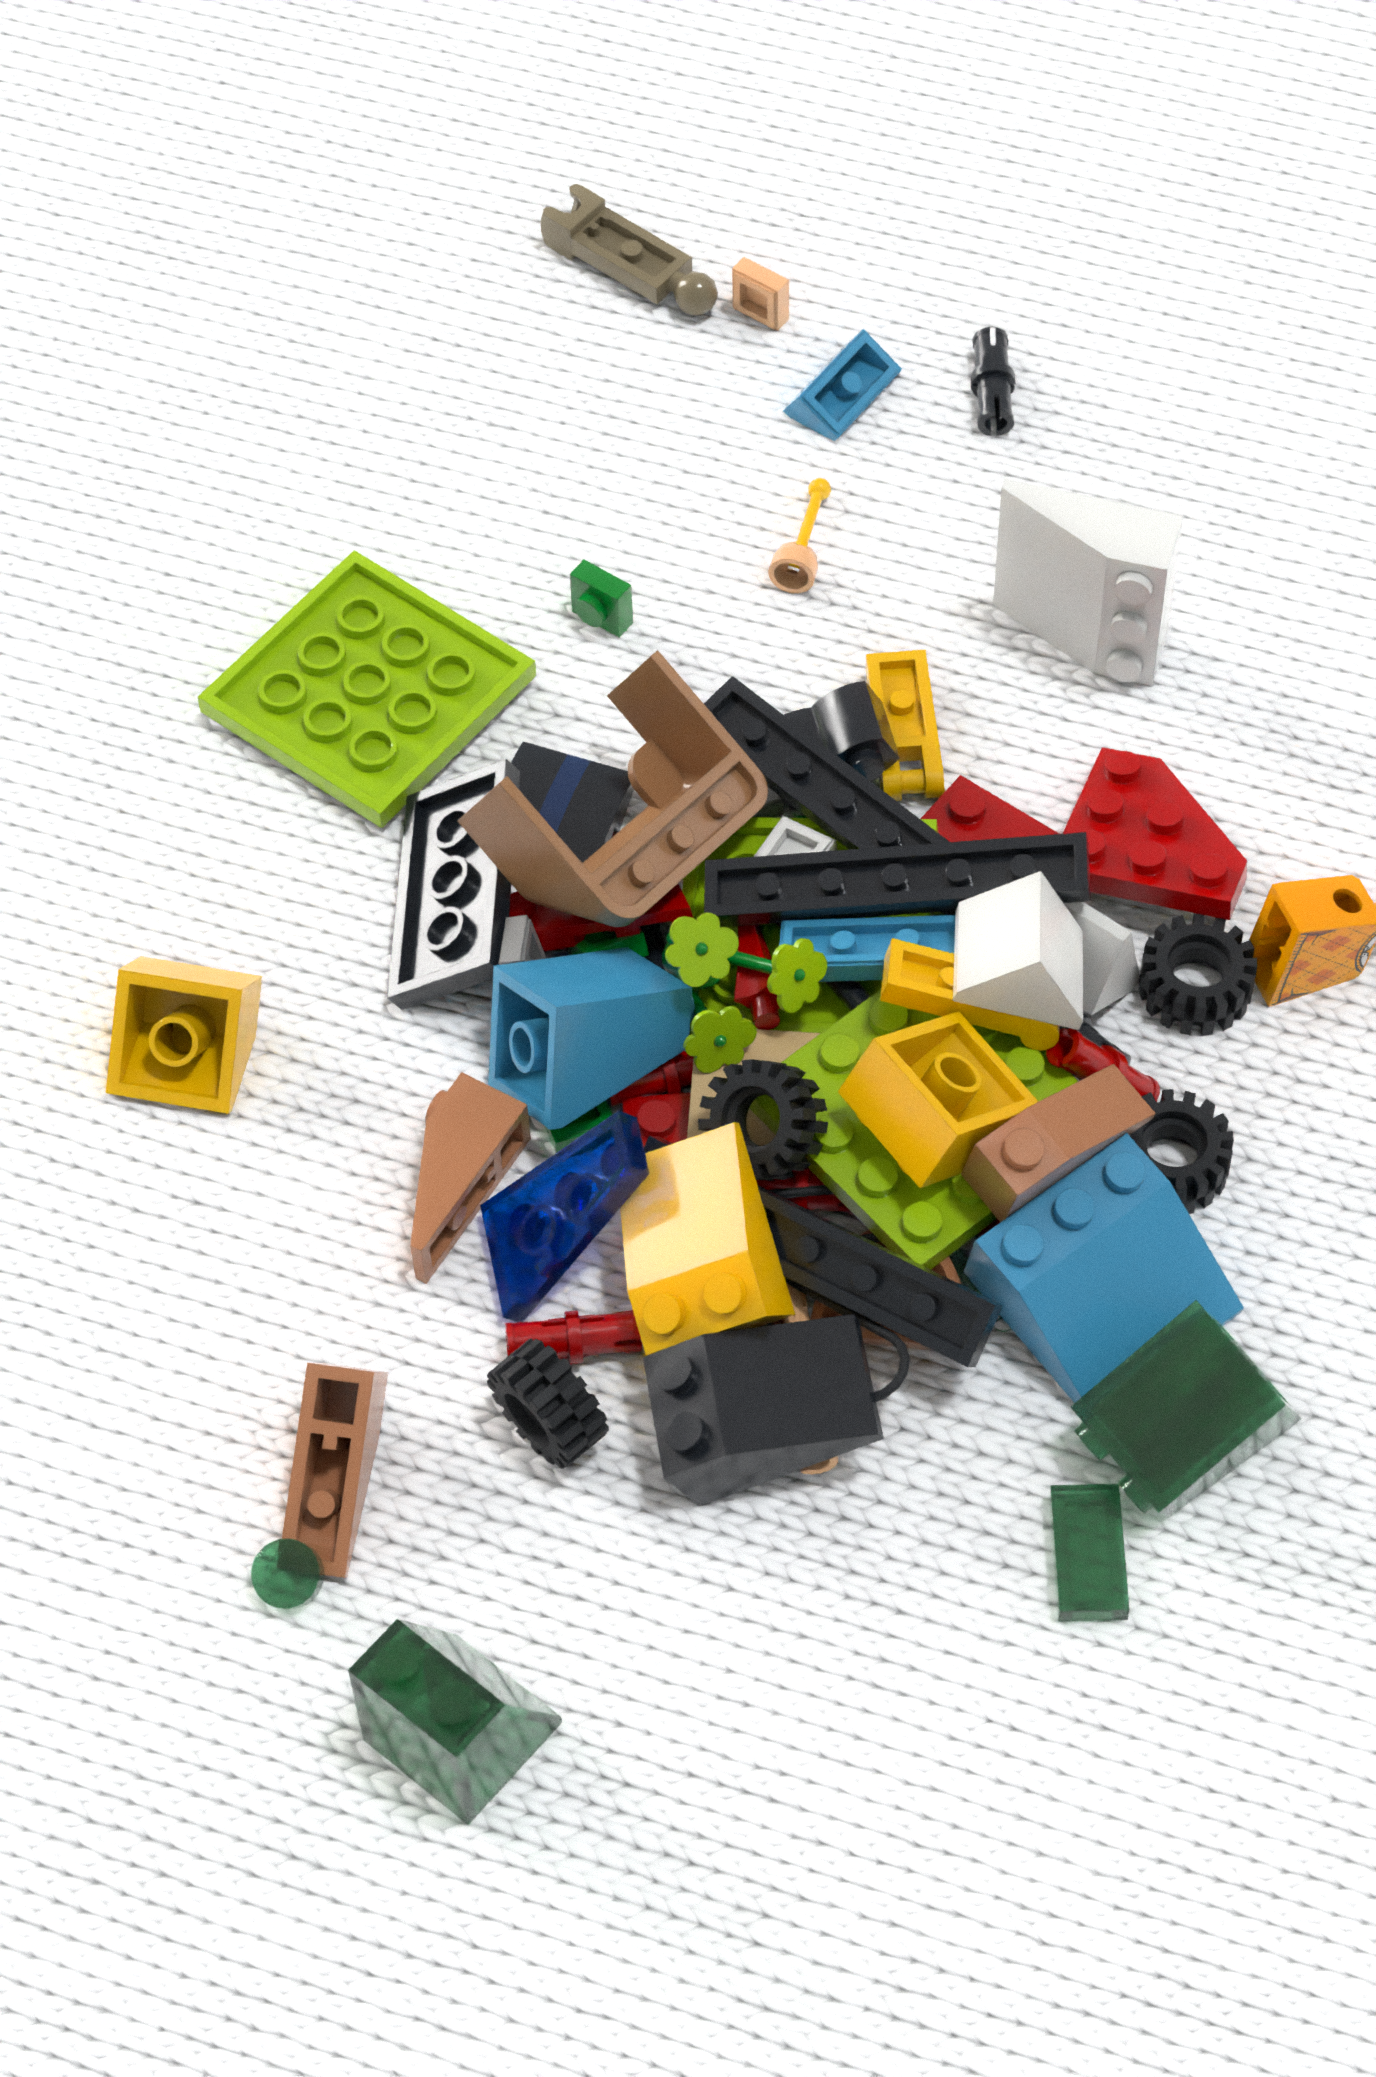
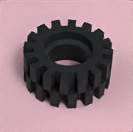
[1139,913,1257,1036]
[698,1059,828,1181]
[1129,1089,1234,1214]
[487,1338,609,1469]

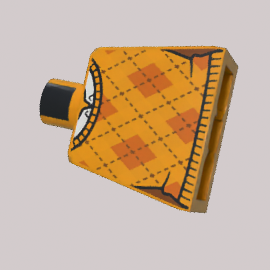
[1249,875,1376,1007]

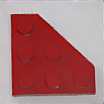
[1062,747,1248,920]

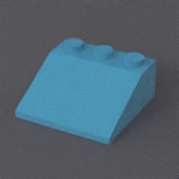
[963,1133,1244,1423]

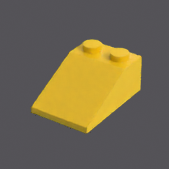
[616,1122,796,1356]

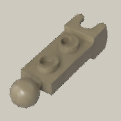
[541,184,718,316]

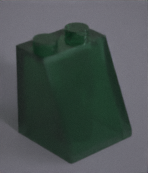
[1071,1300,1302,1518]
[348,1619,562,1825]

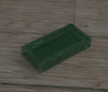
[1049,1484,1130,1621]

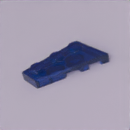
[480,1110,650,1323]

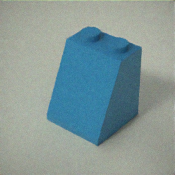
[488,947,695,1130]

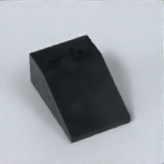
[643,1314,884,1506]

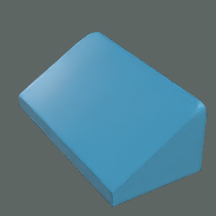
[782,329,902,441]

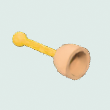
[768,478,831,593]

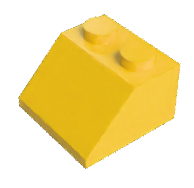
[106,956,262,1114]
[838,1011,1039,1188]

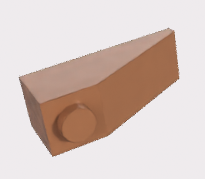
[961,1064,1156,1222]
[410,1072,531,1284]
[278,1363,388,1578]

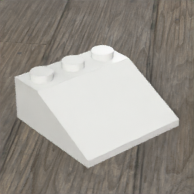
[993,479,1184,686]

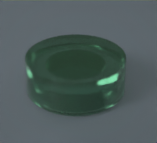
[251,1539,324,1609]

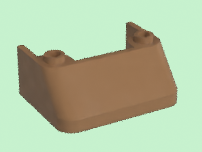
[458,650,768,927]

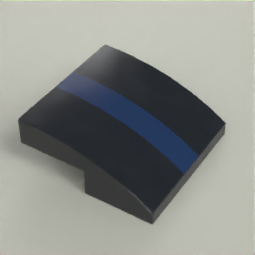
[511,741,634,863]

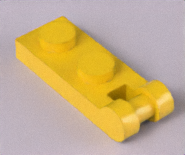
[865,649,945,801]
[880,938,1060,1051]

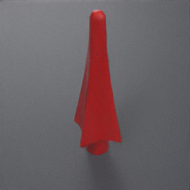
[734,925,780,1030]

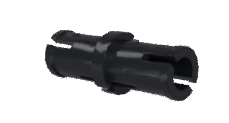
[970,327,1016,436]

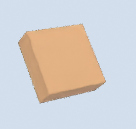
[732,256,789,331]

